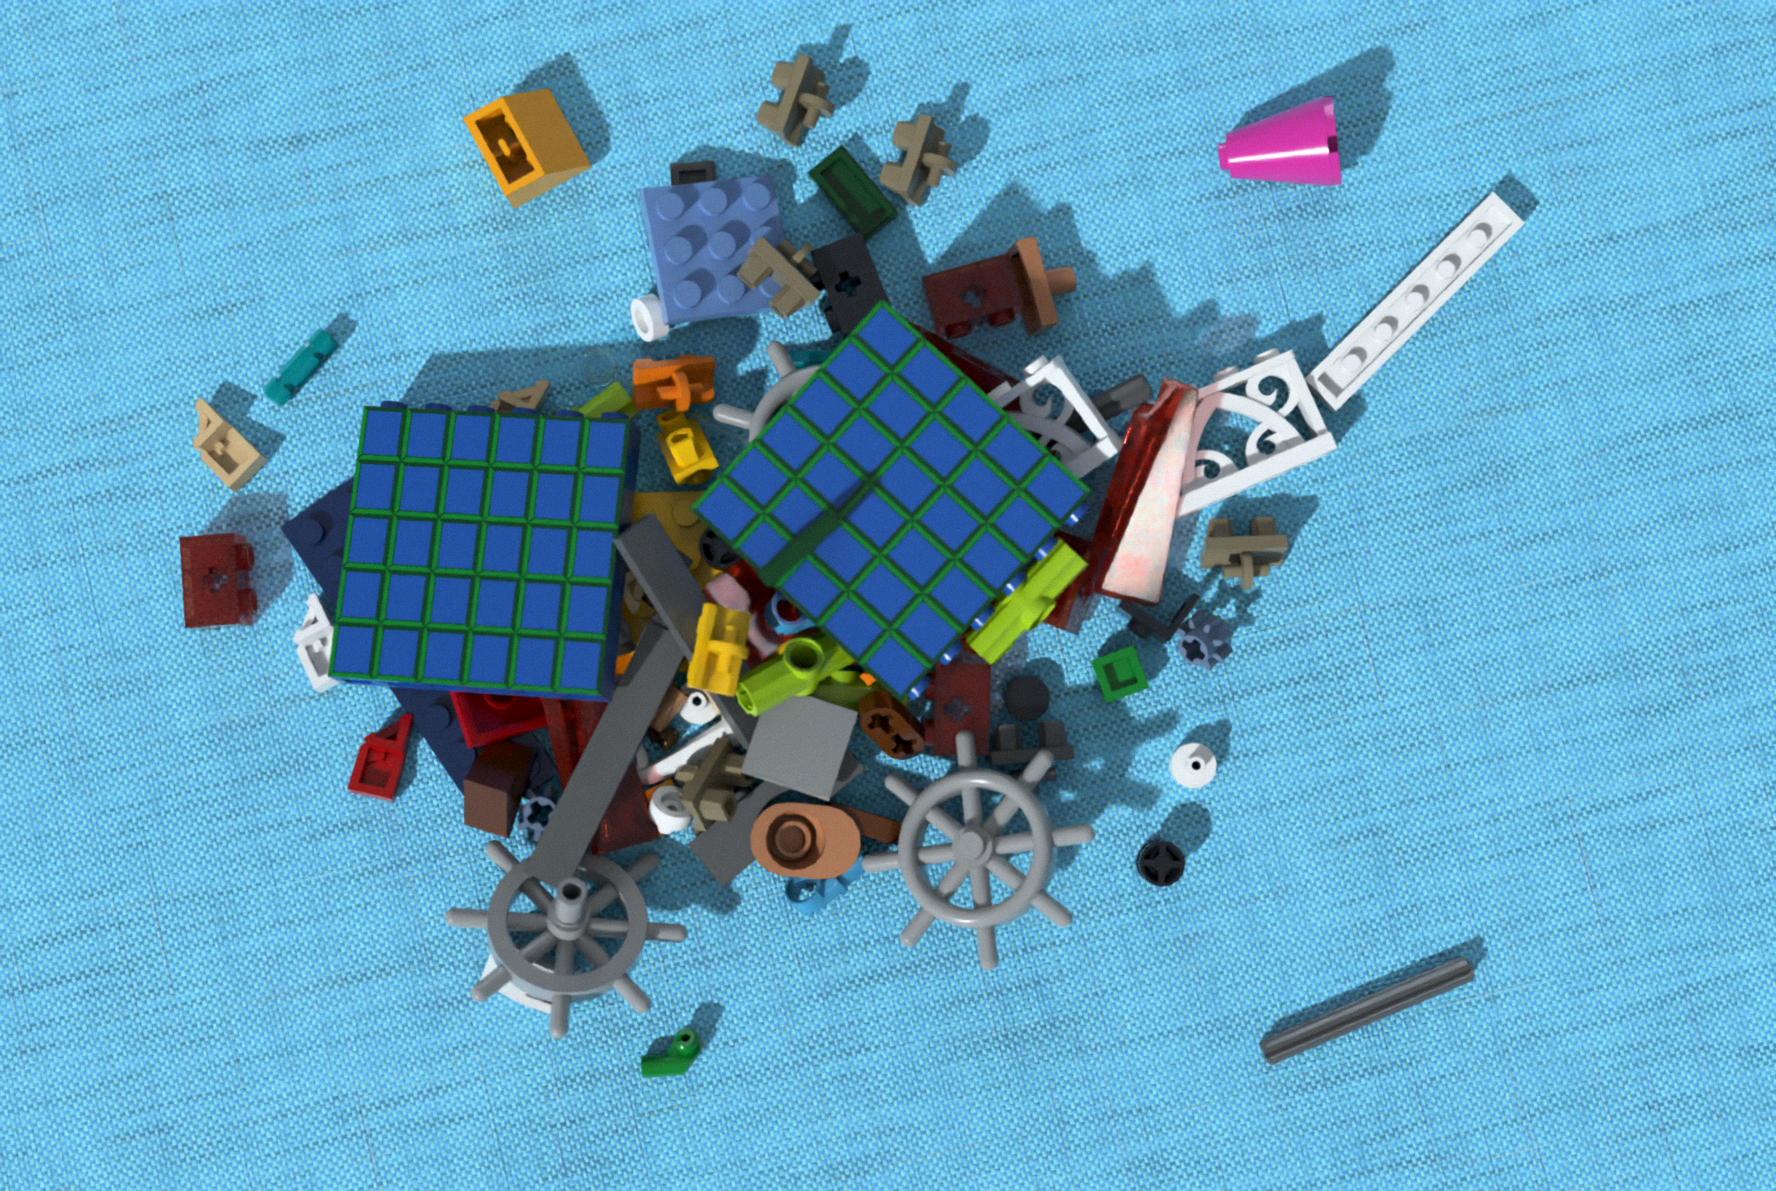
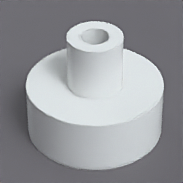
[630,294,669,342]
[679,682,718,724]
[1169,743,1217,788]
[648,786,693,835]

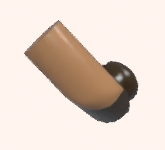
[648,684,689,751]

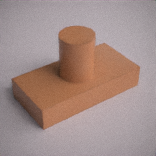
[1005,236,1076,337]

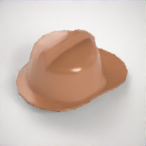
[750,802,861,879]

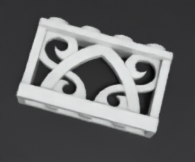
[1123,348,1338,524]
[987,354,1124,479]

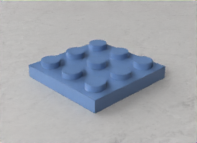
[639,175,789,325]

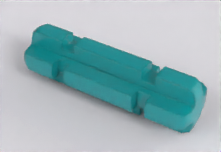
[263,328,338,406]

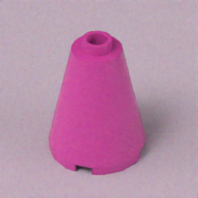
[1218,96,1342,187]

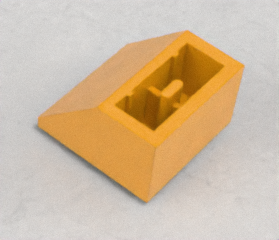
[463,88,592,209]

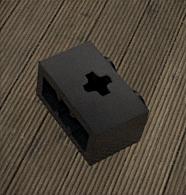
[810,231,891,340]

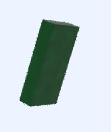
[807,145,899,243]
[757,511,842,588]

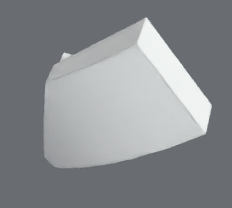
[292,593,341,694]

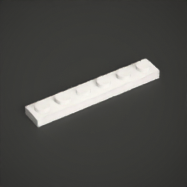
[1304,192,1525,413]

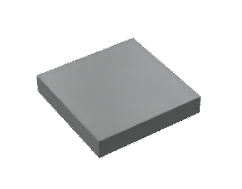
[741,695,859,801]

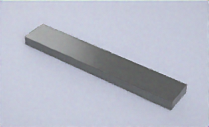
[612,513,760,753]
[523,622,685,889]

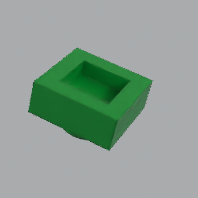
[1089,645,1149,703]

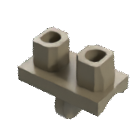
[756,54,836,148]
[879,114,959,207]
[736,236,821,320]
[1200,516,1288,590]
[675,738,755,832]

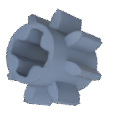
[1176,610,1233,670]
[518,785,560,842]

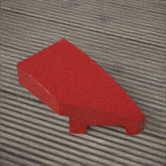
[347,713,414,803]

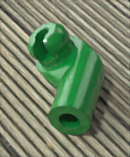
[641,1028,702,1078]

